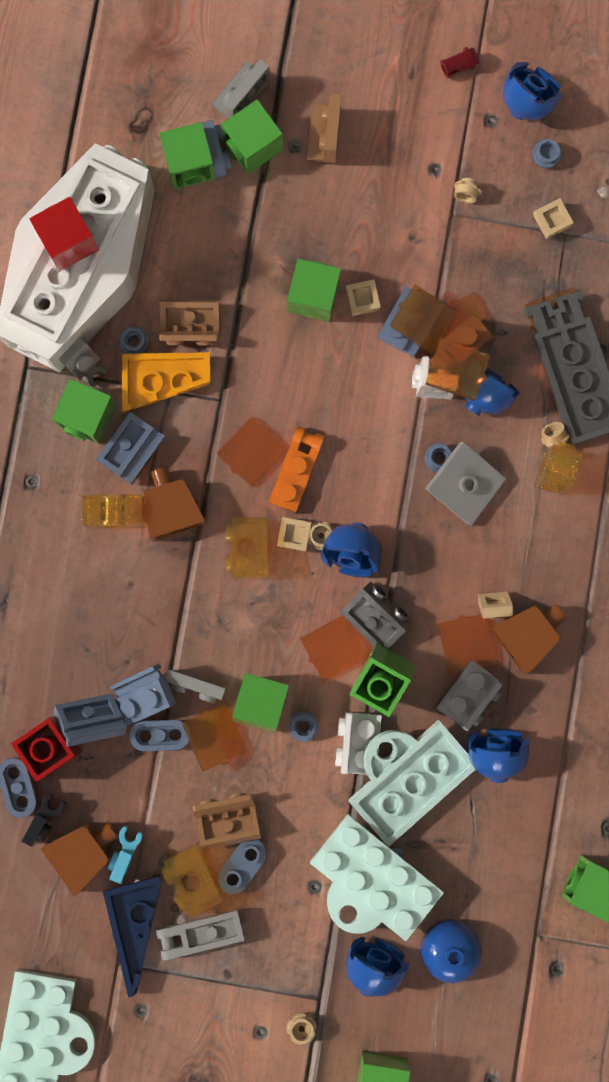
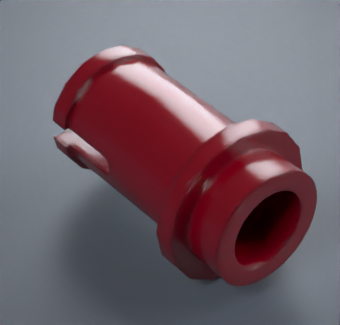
[440,47,479,79]

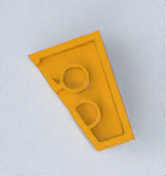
[122,352,211,414]

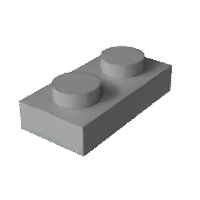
[165,669,227,704]

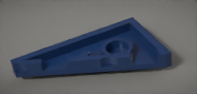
[103,875,162,998]

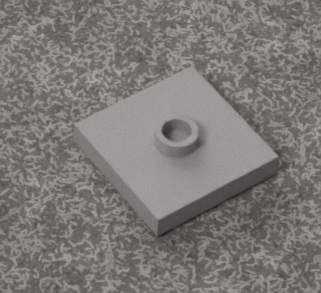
[425,442,506,525]

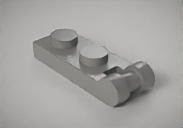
[155,909,245,961]

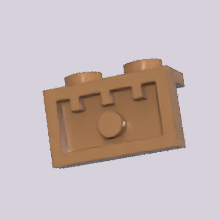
[307,93,342,163]

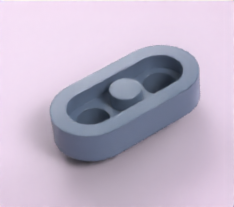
[202,120,231,178]
[130,720,191,751]
[0,757,38,818]
[218,839,267,894]

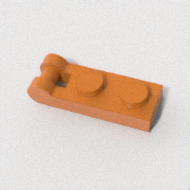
[269,426,325,513]

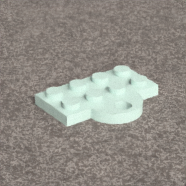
[348,720,475,847]
[310,814,444,941]
[0,969,96,1082]

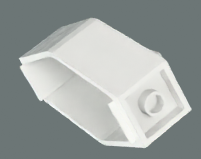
[0,143,155,372]

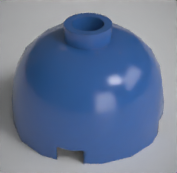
[503,62,563,120]
[460,360,520,416]
[320,522,382,578]
[469,728,529,783]
[420,919,482,984]
[346,937,409,997]

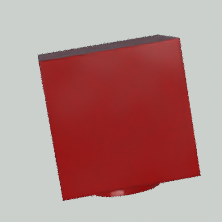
[29,196,99,272]
[11,716,81,782]

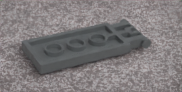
[524,290,609,446]

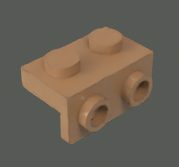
[159,300,220,345]
[193,793,261,851]

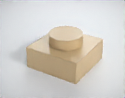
[533,198,574,239]
[345,280,381,316]
[277,517,311,552]
[478,592,513,620]

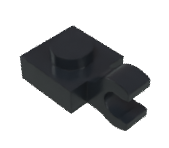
[21,793,67,847]

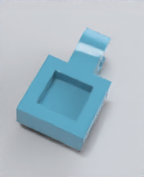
[108,825,143,884]

